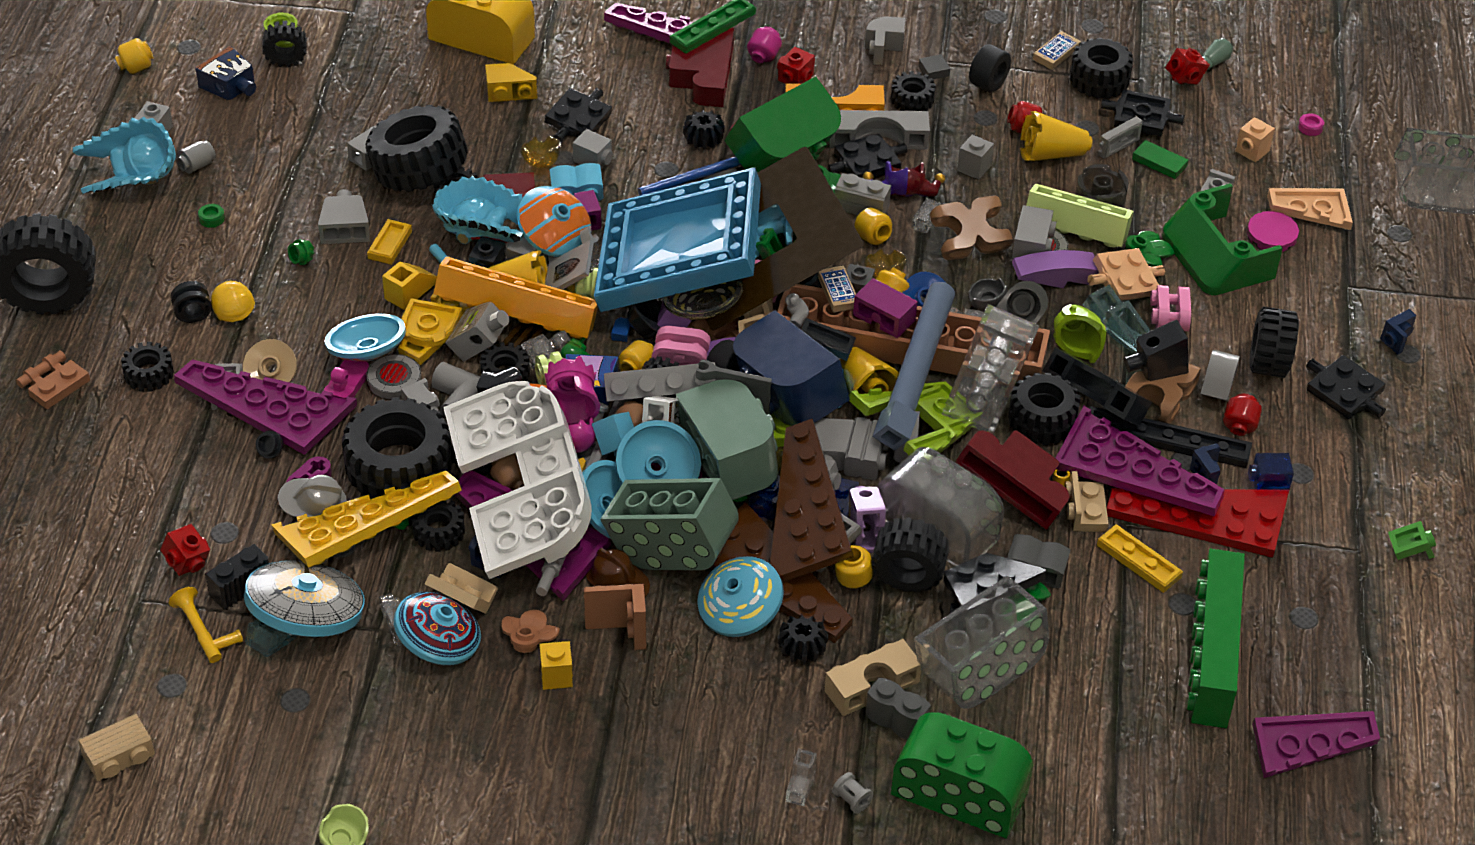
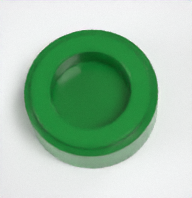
[198,204,225,228]

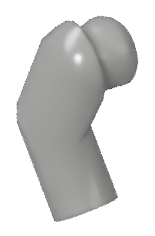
[785,293,809,329]

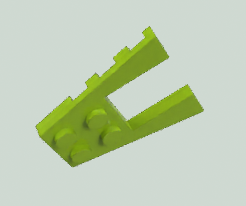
[849,381,982,467]

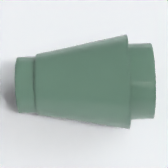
[1202,38,1233,70]

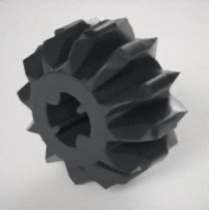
[683,109,725,149]
[777,613,828,665]

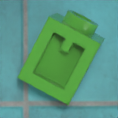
[1388,521,1437,560]

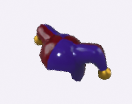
[862,161,945,197]

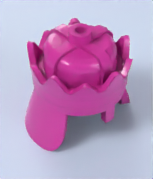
[545,356,600,425]

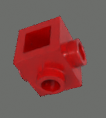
[777,47,815,84]
[1165,48,1210,85]
[160,524,211,576]

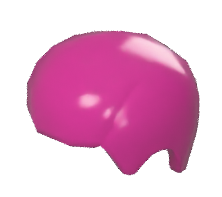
[568,418,596,453]

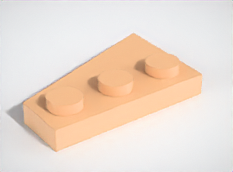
[1267,188,1353,230]

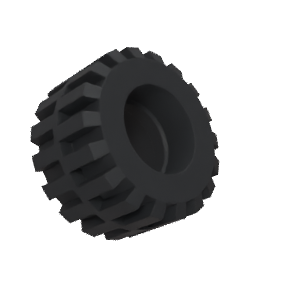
[1069,38,1133,99]
[1249,306,1299,378]
[1008,373,1080,445]
[871,518,949,593]

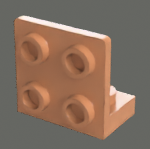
[584,584,646,650]

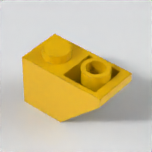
[485,63,537,102]
[382,262,437,310]

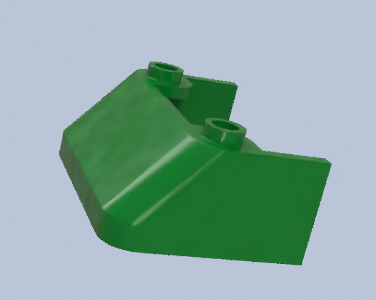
[1162,183,1283,295]

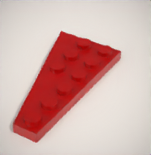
[1107,488,1289,558]

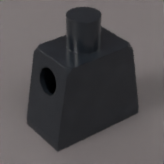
[1124,320,1189,381]

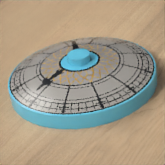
[244,561,365,637]

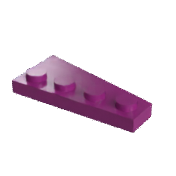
[604,3,693,43]
[1252,711,1380,778]

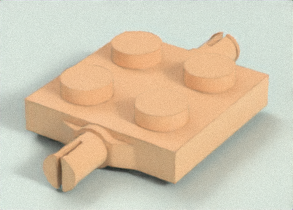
[1087,248,1165,302]

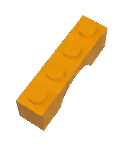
[785,84,885,111]

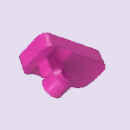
[324,360,369,400]

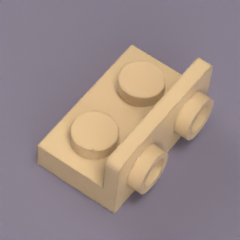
[1064,471,1109,532]
[425,563,498,614]

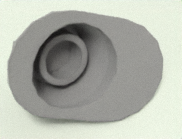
[278,475,347,517]

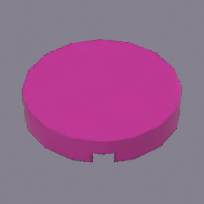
[1247,211,1299,252]

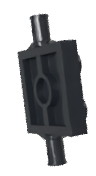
[544,88,612,144]
[1101,89,1185,137]
[827,133,908,178]
[1306,355,1386,419]

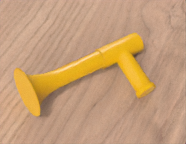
[169,587,243,663]

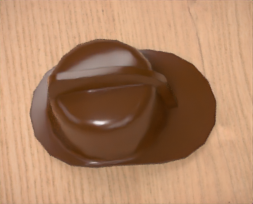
[586,548,650,597]

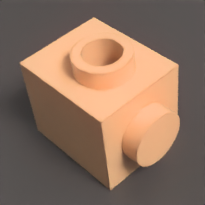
[1236,117,1275,162]

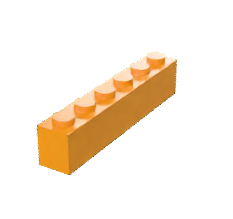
[433,256,598,339]

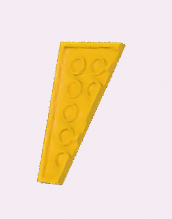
[271,471,462,568]

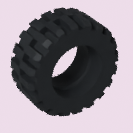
[365,105,468,192]
[0,213,96,315]
[342,397,452,499]

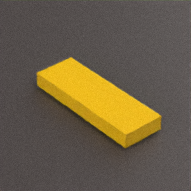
[1097,524,1183,593]

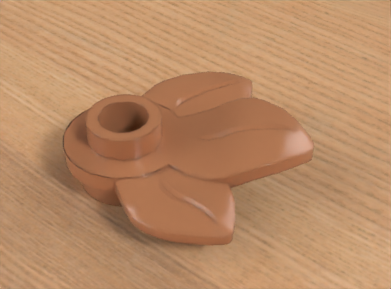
[501,610,560,653]

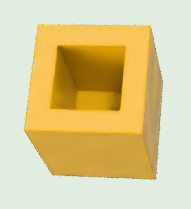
[540,641,573,690]

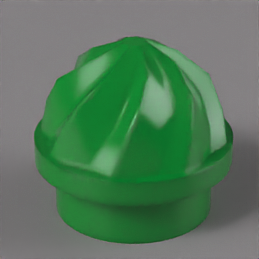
[288,239,315,265]

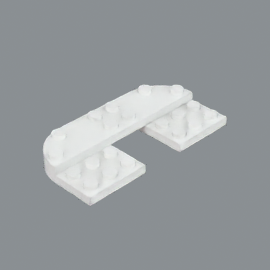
[443,381,592,579]

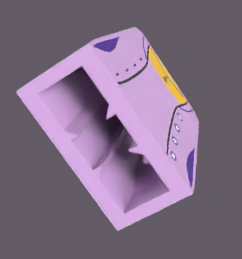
[848,486,886,553]

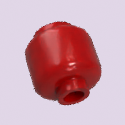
[1007,101,1042,133]
[1223,393,1262,436]

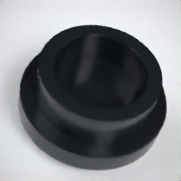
[255,431,283,459]

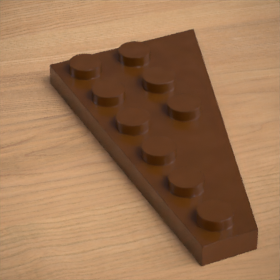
[770,419,854,582]
[708,502,852,643]

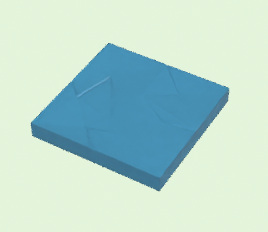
[594,168,761,312]

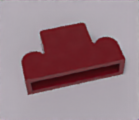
[666,27,734,107]
[954,430,1070,530]

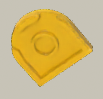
[401,298,462,347]

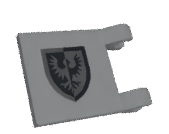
[545,226,599,290]

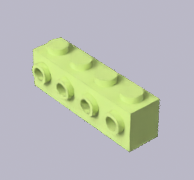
[1026,184,1134,247]

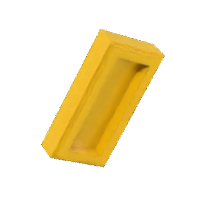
[367,219,412,265]

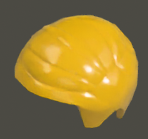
[211,281,255,322]

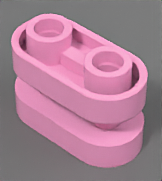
[1150,285,1191,332]
[652,326,711,366]

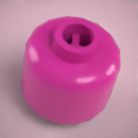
[747,26,782,63]

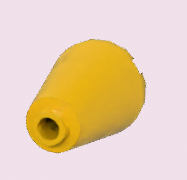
[1020,111,1092,161]
[489,250,548,285]
[840,347,899,394]

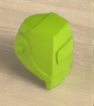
[1053,305,1106,363]

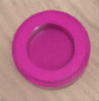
[1298,113,1324,136]

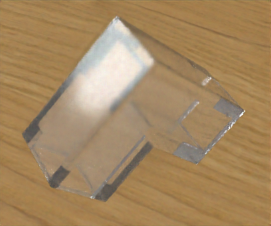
[912,198,949,234]
[786,748,817,806]

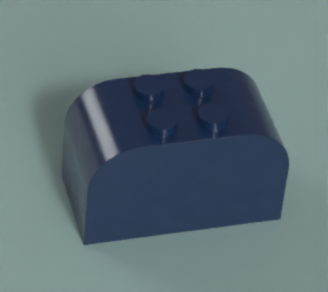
[733,310,850,426]

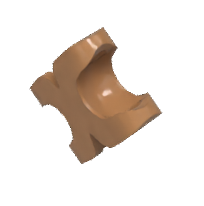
[929,196,1014,260]
[1126,364,1201,424]

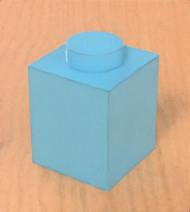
[592,412,634,458]

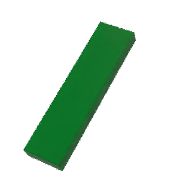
[670,0,756,54]

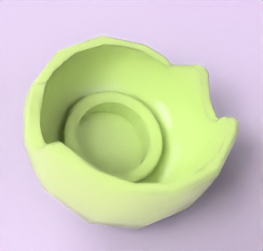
[319,804,369,845]

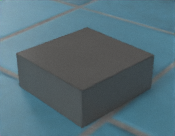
[919,54,951,79]

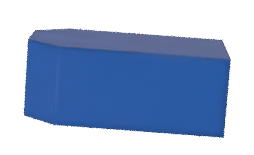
[611,317,631,342]

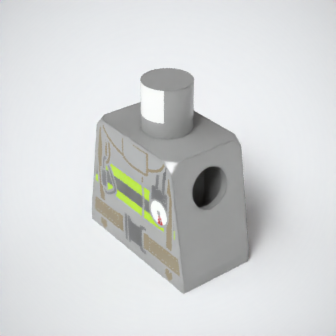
[445,301,509,362]

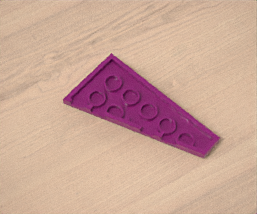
[174,359,357,455]

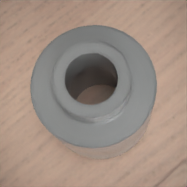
[176,141,215,174]

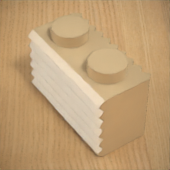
[78,714,155,781]

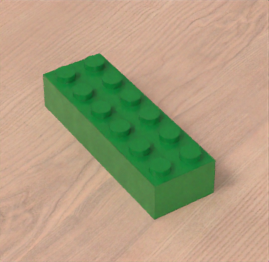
[1186,548,1245,729]

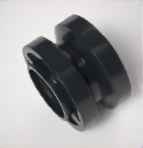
[170,281,212,323]

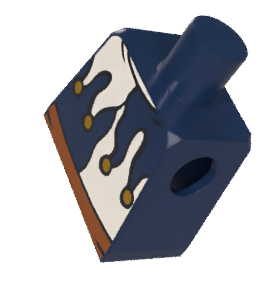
[195,46,256,100]

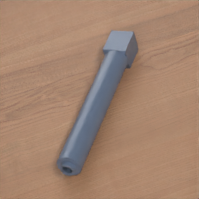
[872,282,955,451]

